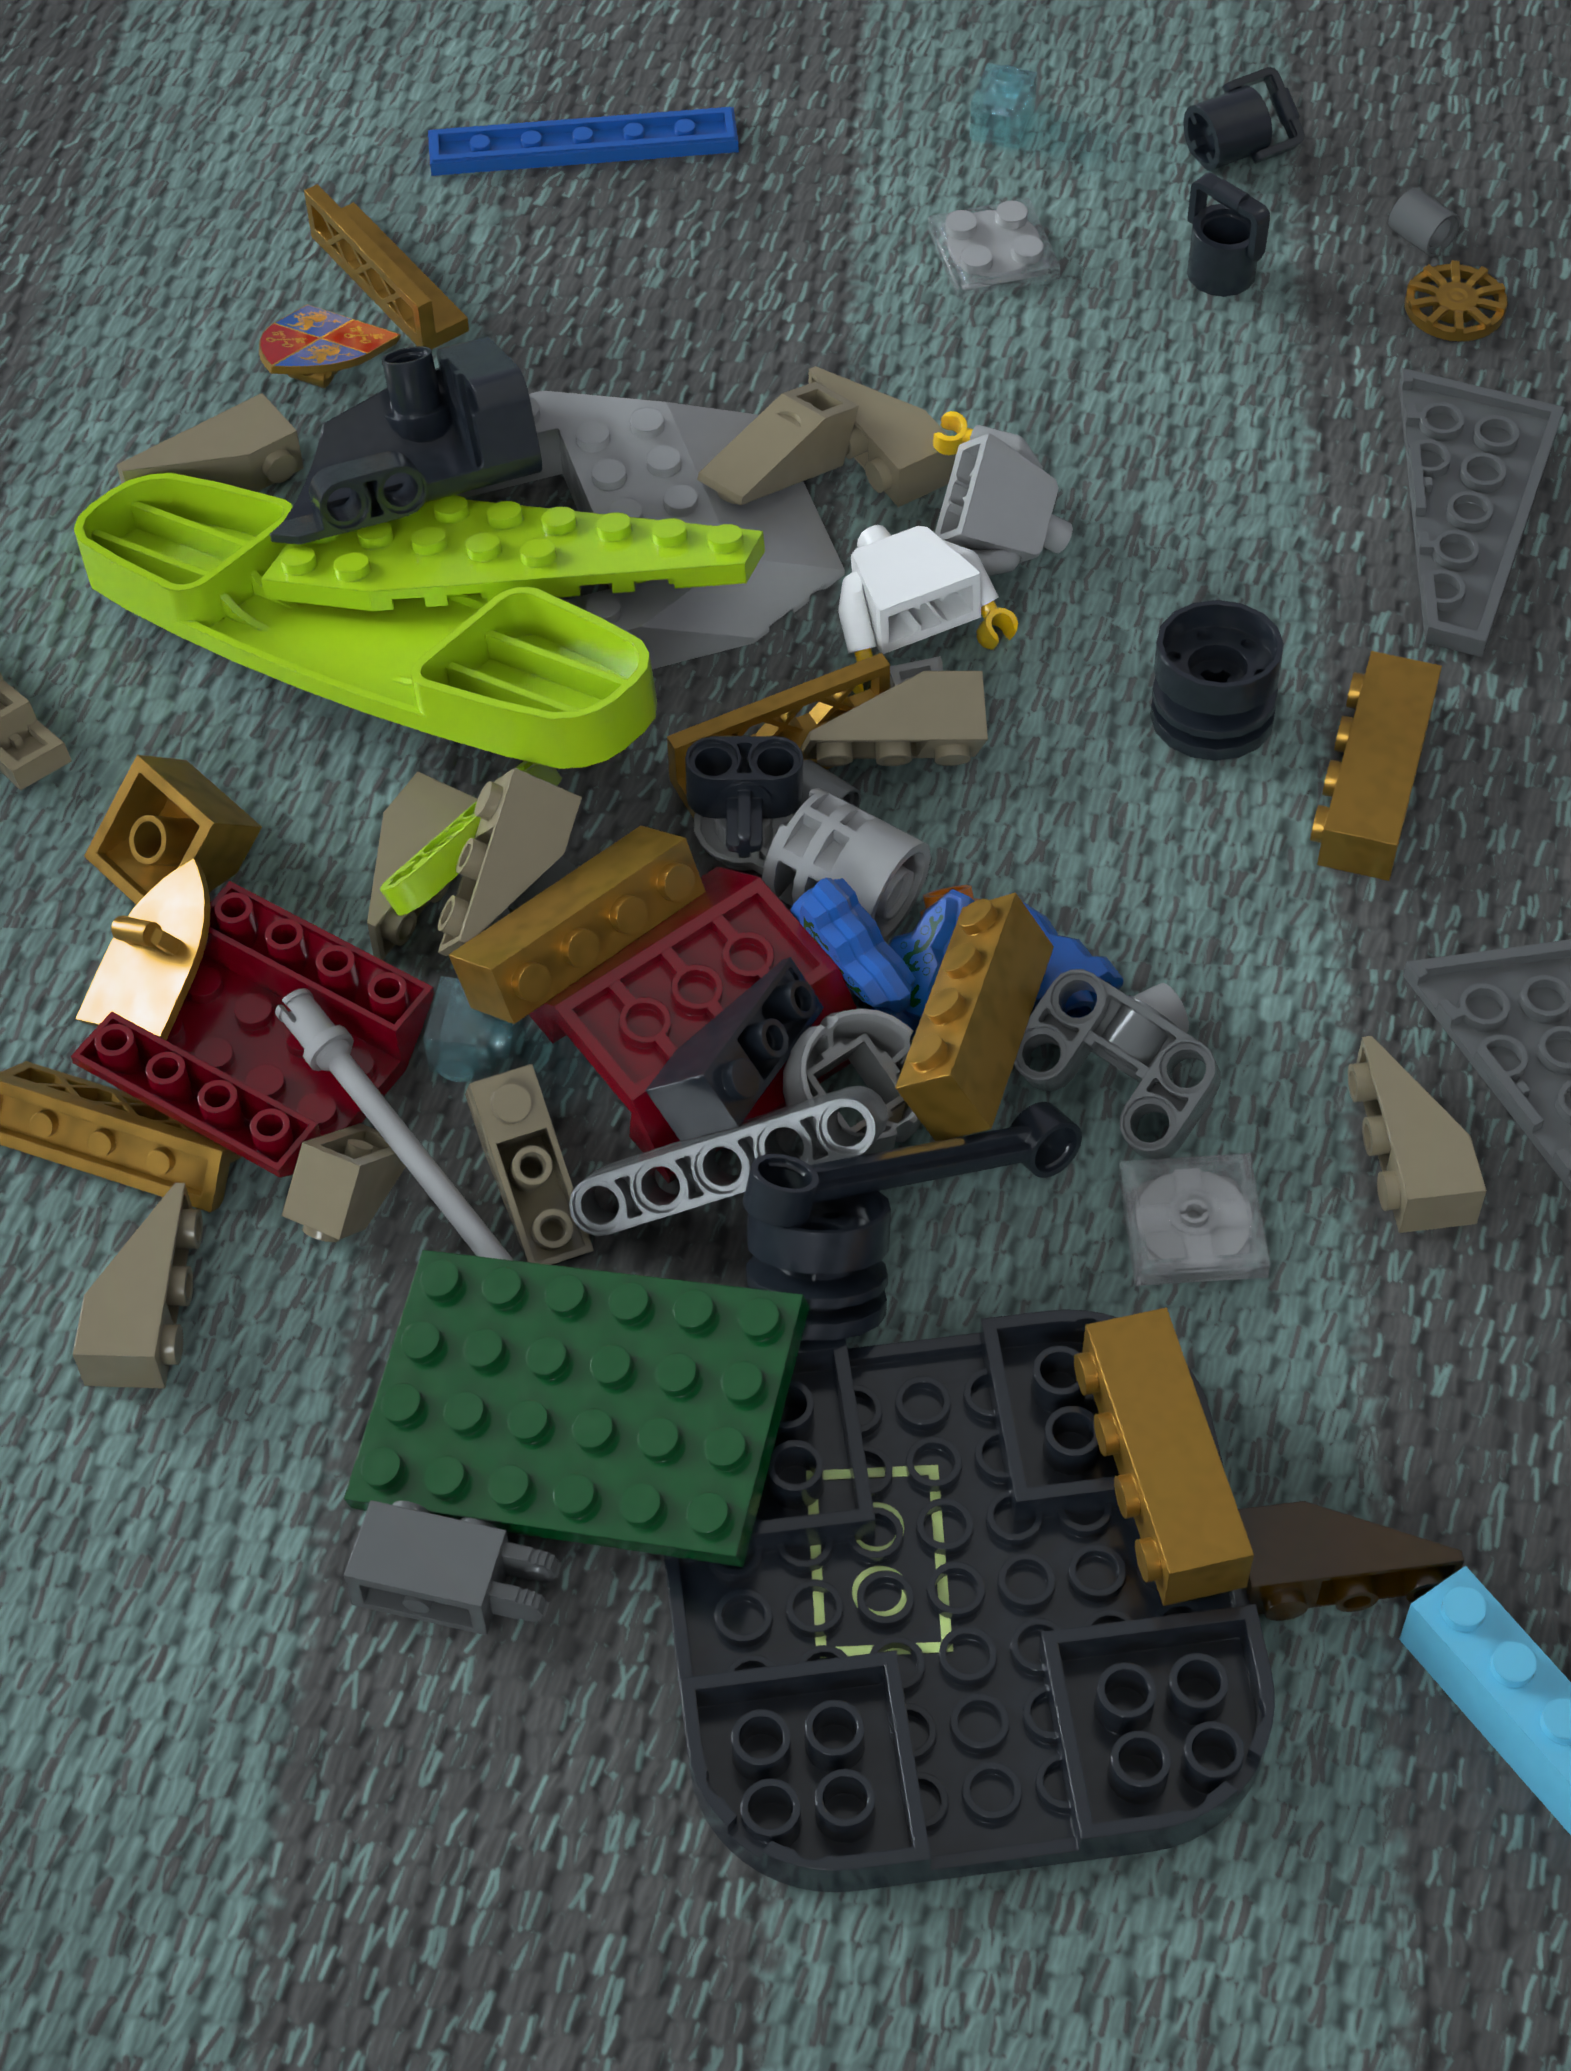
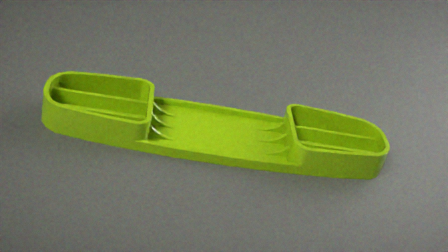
[74,473,657,769]

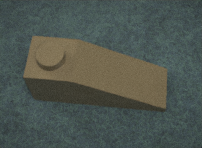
[117,393,304,492]

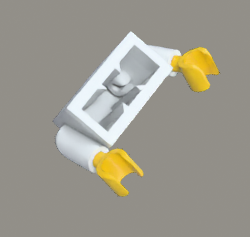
[838,525,1018,694]

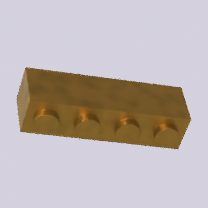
[1310,651,1442,881]
[449,826,706,1024]
[895,893,1054,1141]
[1074,1307,1254,1606]

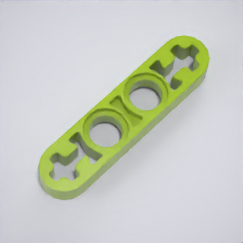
[380,761,562,916]

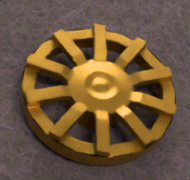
[1405,260,1508,341]

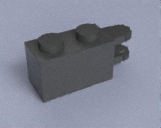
[344,1500,562,1635]

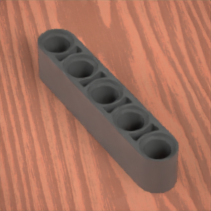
[569,1086,888,1236]

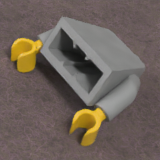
[933,411,1073,576]

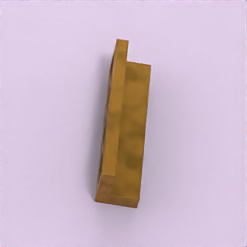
[304,184,469,350]
[667,653,890,818]
[0,1061,241,1212]

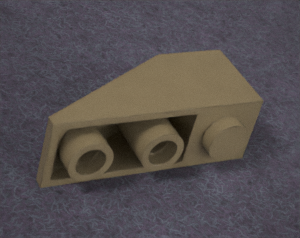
[809,366,956,507]
[697,382,859,505]
[800,671,988,767]
[438,768,582,956]
[367,772,478,960]
[1348,1036,1487,1233]
[465,1064,594,1265]
[73,1183,203,1389]

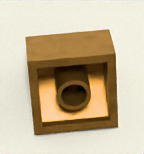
[84,755,262,905]

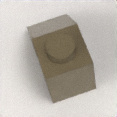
[282,1123,406,1242]

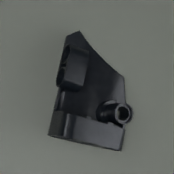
[270,337,542,545]

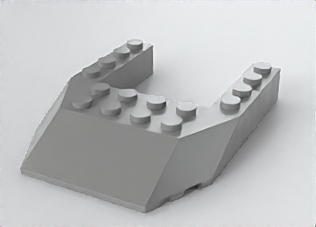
[457,391,845,669]

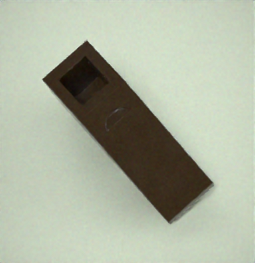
[1238,1501,1464,1621]

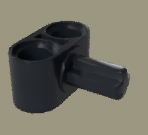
[685,736,803,858]

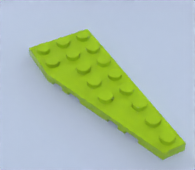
[261,495,765,611]

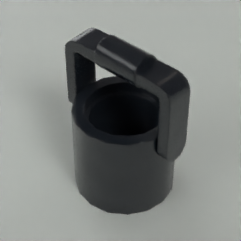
[1183,67,1305,171]
[1187,172,1270,297]

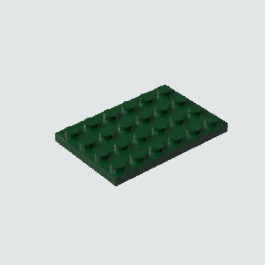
[343,1250,810,1567]

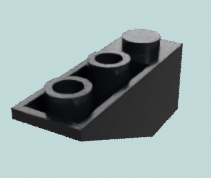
[645,957,824,1142]

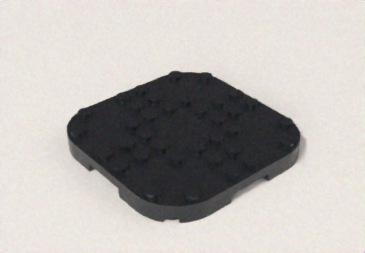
[663,1309,1275,1893]

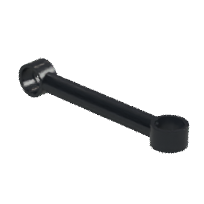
[743,1102,1082,1227]

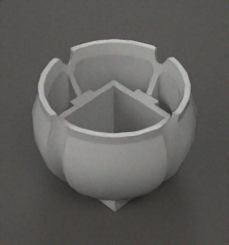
[783,1008,921,1156]

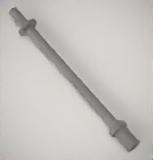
[275,988,513,1260]

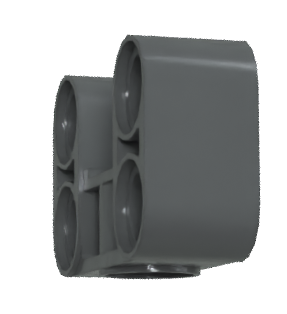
[1014,969,1221,1160]

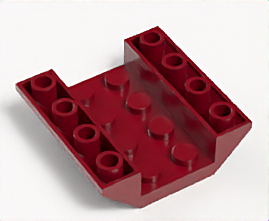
[528,867,857,1184]
[71,881,435,1178]

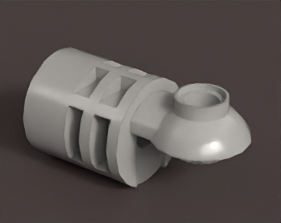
[694,788,931,942]

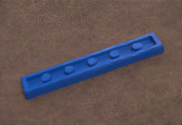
[428,107,739,176]

